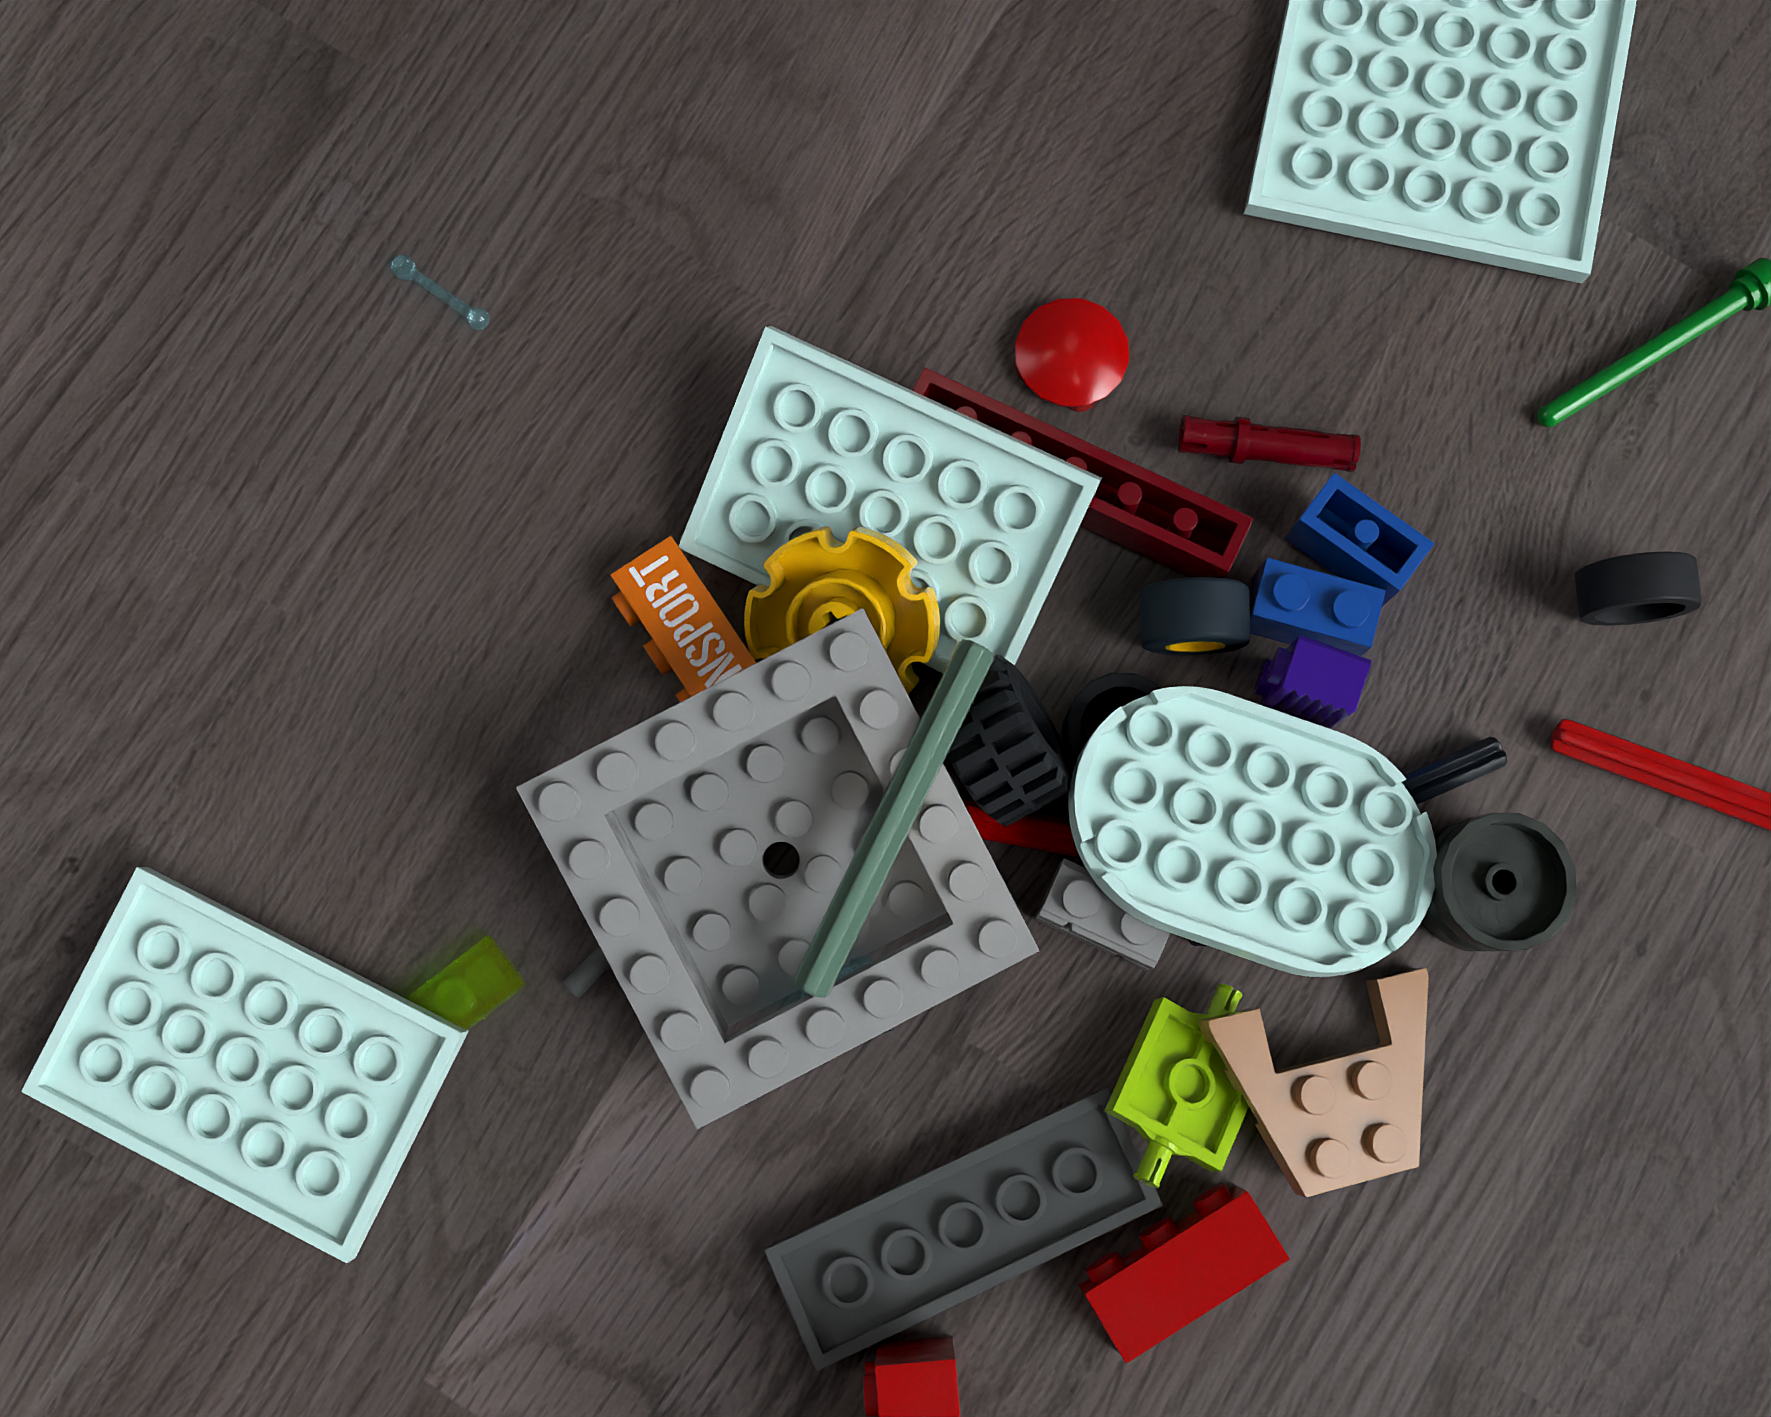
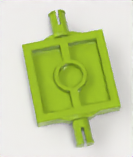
[1104,983,1249,1189]

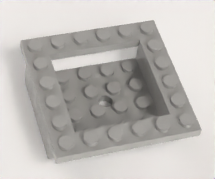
[516,608,1040,1129]

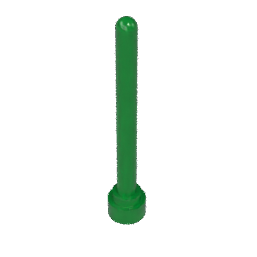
[1537,258,1771,428]

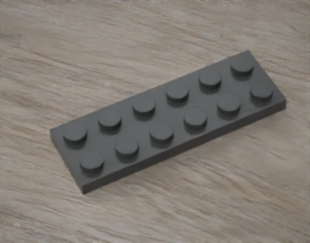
[764,1087,1163,1372]

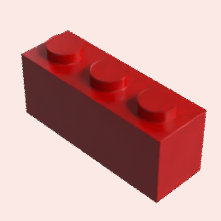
[1079,1183,1290,1364]

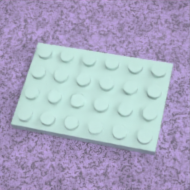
[678,326,1102,673]
[21,867,469,1263]

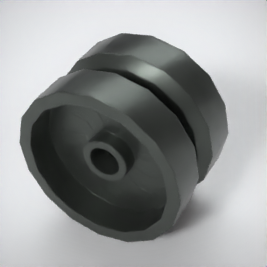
[1422,813,1577,952]

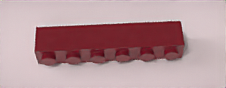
[912,367,1254,578]

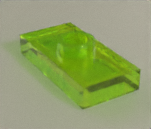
[405,935,528,1030]

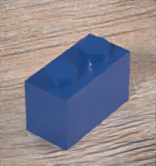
[1284,472,1435,607]
[1249,558,1386,656]

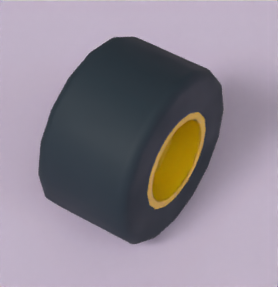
[1140,577,1250,655]

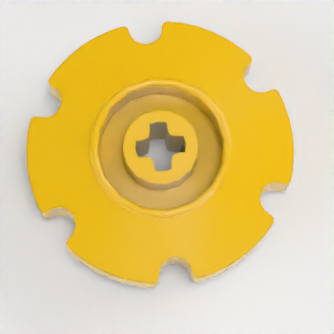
[744,526,940,694]

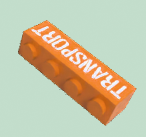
[610,536,756,702]

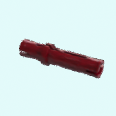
[1178,415,1361,472]

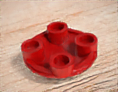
[1015,298,1129,412]

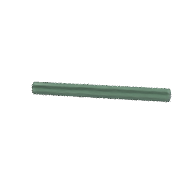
[794,639,994,998]

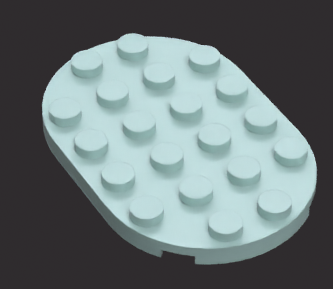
[1068,686,1437,977]

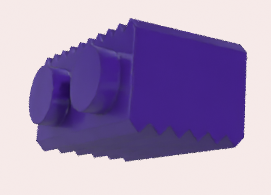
[1254,635,1371,729]

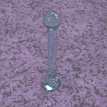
[391,255,490,330]

